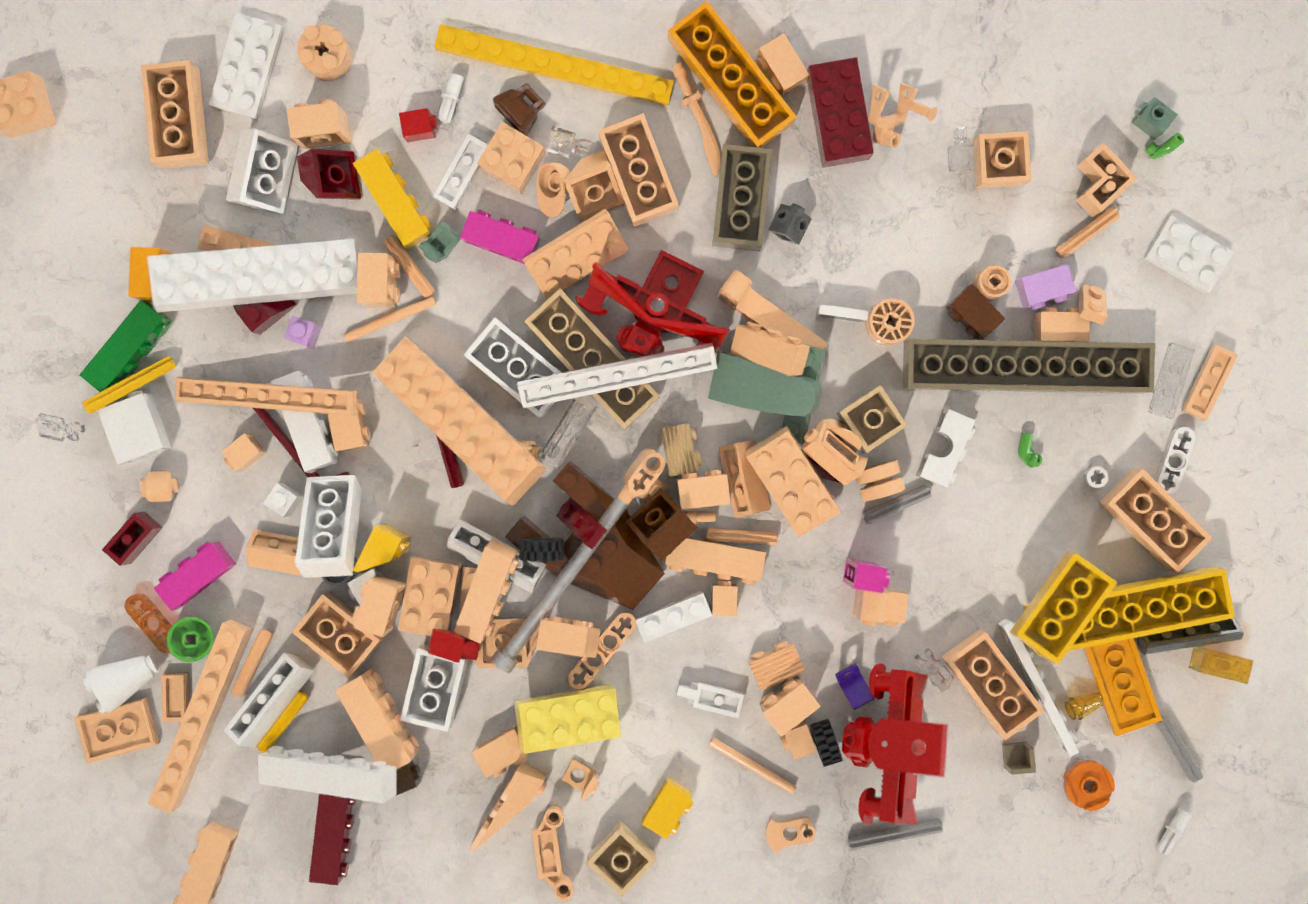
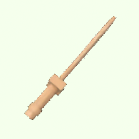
[673,63,721,177]

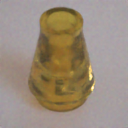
[1065,692,1104,720]

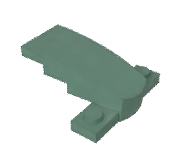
[708,344,826,444]

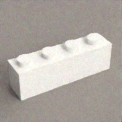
[271,371,338,473]
[447,519,546,593]
[223,653,315,747]

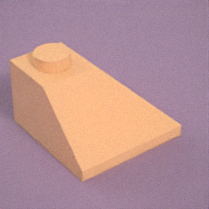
[564,150,624,221]

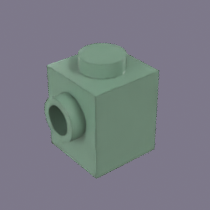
[1131,97,1178,140]

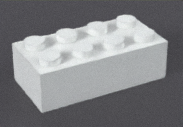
[464,318,561,419]
[295,475,362,578]

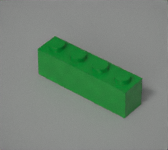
[79,300,172,392]

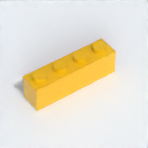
[353,148,432,250]

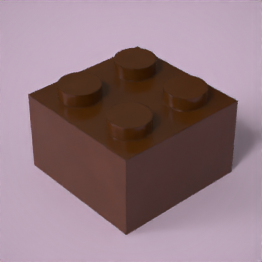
[625,488,698,561]

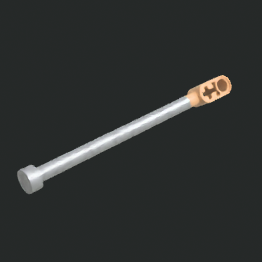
[491,448,665,673]

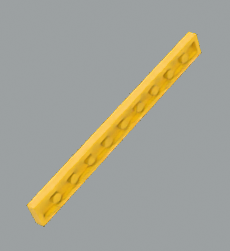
[434,24,674,106]

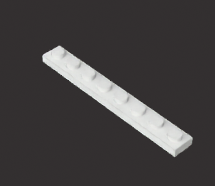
[518,343,717,408]

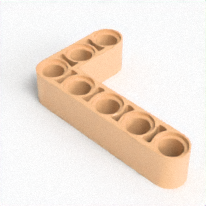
[718,270,828,349]

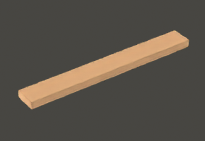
[175,377,357,416]

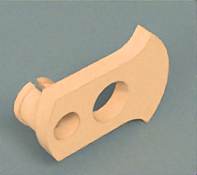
[766,817,816,854]

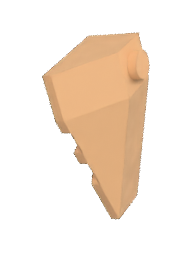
[469,762,547,852]

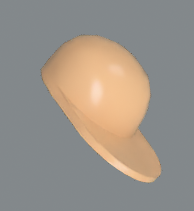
[536,162,570,217]

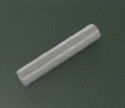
[862,485,931,524]
[1156,715,1203,782]

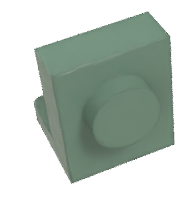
[418,221,461,263]

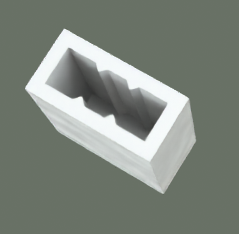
[97,391,172,465]

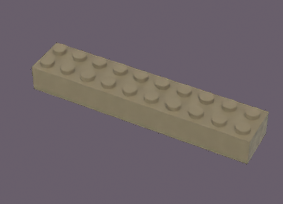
[903,339,1155,394]

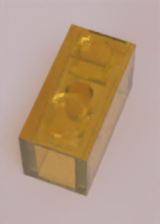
[1189,646,1254,684]

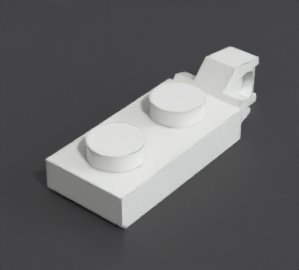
[676,682,745,718]

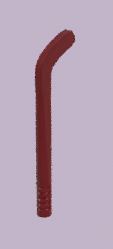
[252,407,350,477]

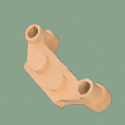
[532,805,574,901]

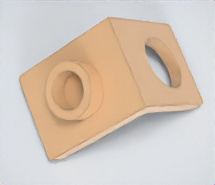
[562,759,599,801]

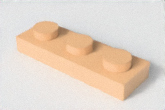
[1181,345,1238,421]

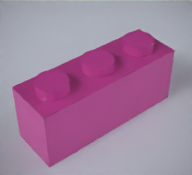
[460,210,541,264]
[153,542,236,611]
[843,558,890,594]

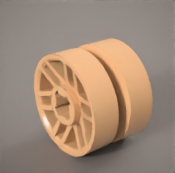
[865,299,915,346]
[856,460,906,502]

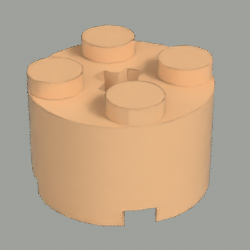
[297,24,353,81]

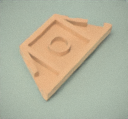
[455,617,549,668]

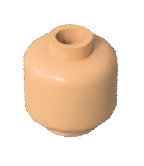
[141,470,178,503]

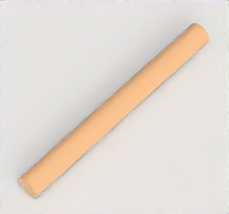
[344,296,436,342]
[709,737,796,794]

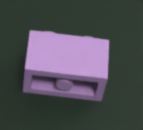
[1015,264,1076,310]

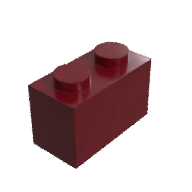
[102,512,163,566]

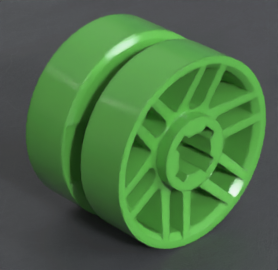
[167,617,214,662]

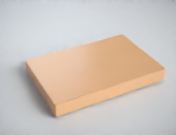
[74,697,160,763]

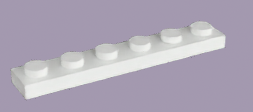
[997,619,1079,757]

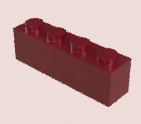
[309,793,356,886]

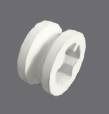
[1084,466,1109,488]

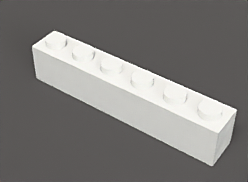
[258,746,397,803]

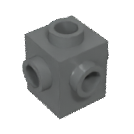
[768,203,812,245]

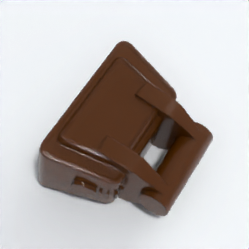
[493,83,546,136]

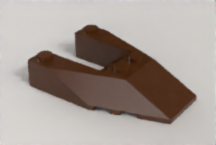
[505,461,665,610]

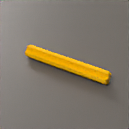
[82,356,176,414]

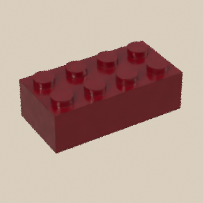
[807,57,874,168]

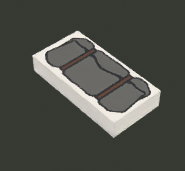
[816,304,868,323]

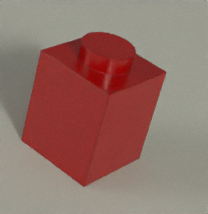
[399,108,438,143]

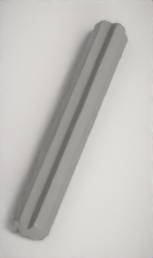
[848,818,943,850]

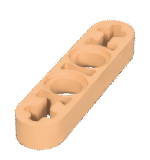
[568,611,636,690]

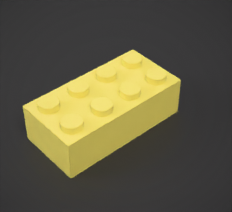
[514,685,621,754]

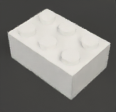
[400,645,468,732]

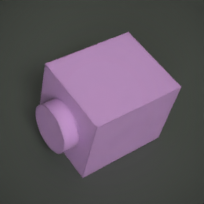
[284,315,322,349]

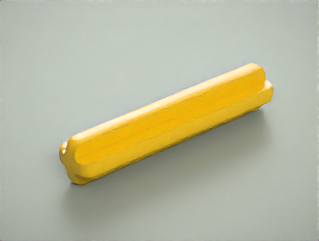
[256,690,309,753]

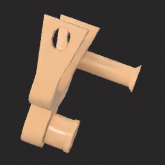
[868,83,937,148]

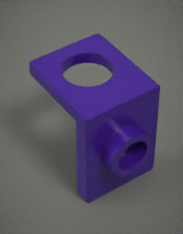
[835,663,875,710]

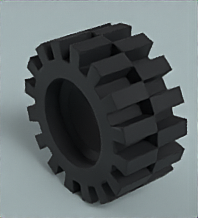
[519,537,564,562]
[810,719,843,767]

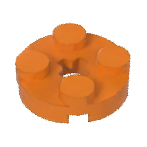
[1063,760,1115,811]

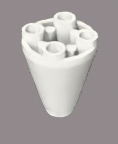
[83,655,159,714]

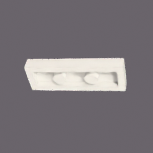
[433,134,488,210]

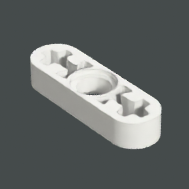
[1154,427,1196,494]

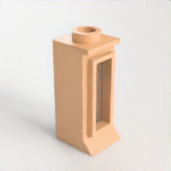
[802,423,868,486]

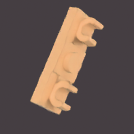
[197,225,275,251]

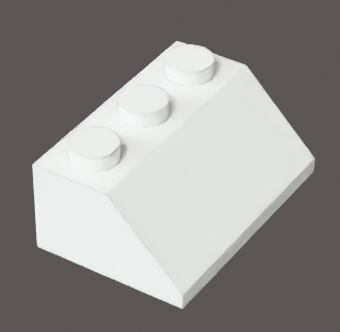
[226,129,298,214]

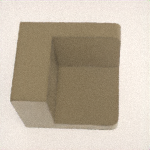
[1002,742,1036,775]

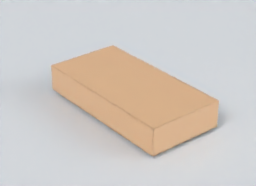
[161,672,189,722]

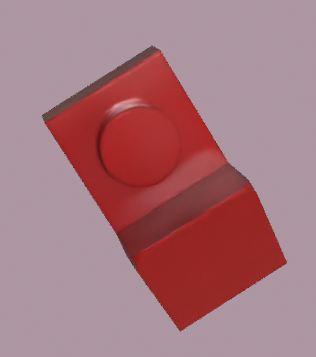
[428,628,480,663]

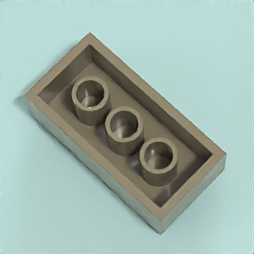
[712,144,772,251]

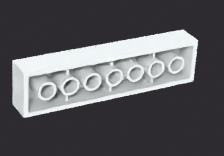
[147,239,358,313]

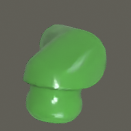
[1145,133,1184,159]
[1018,433,1042,467]

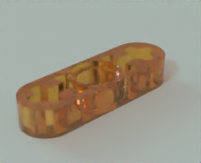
[124,594,172,654]

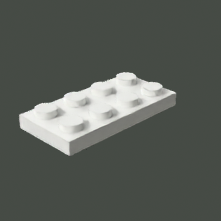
[209,12,284,120]

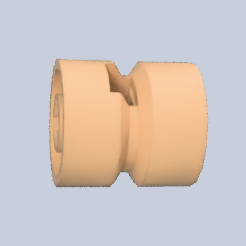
[972,265,1011,301]

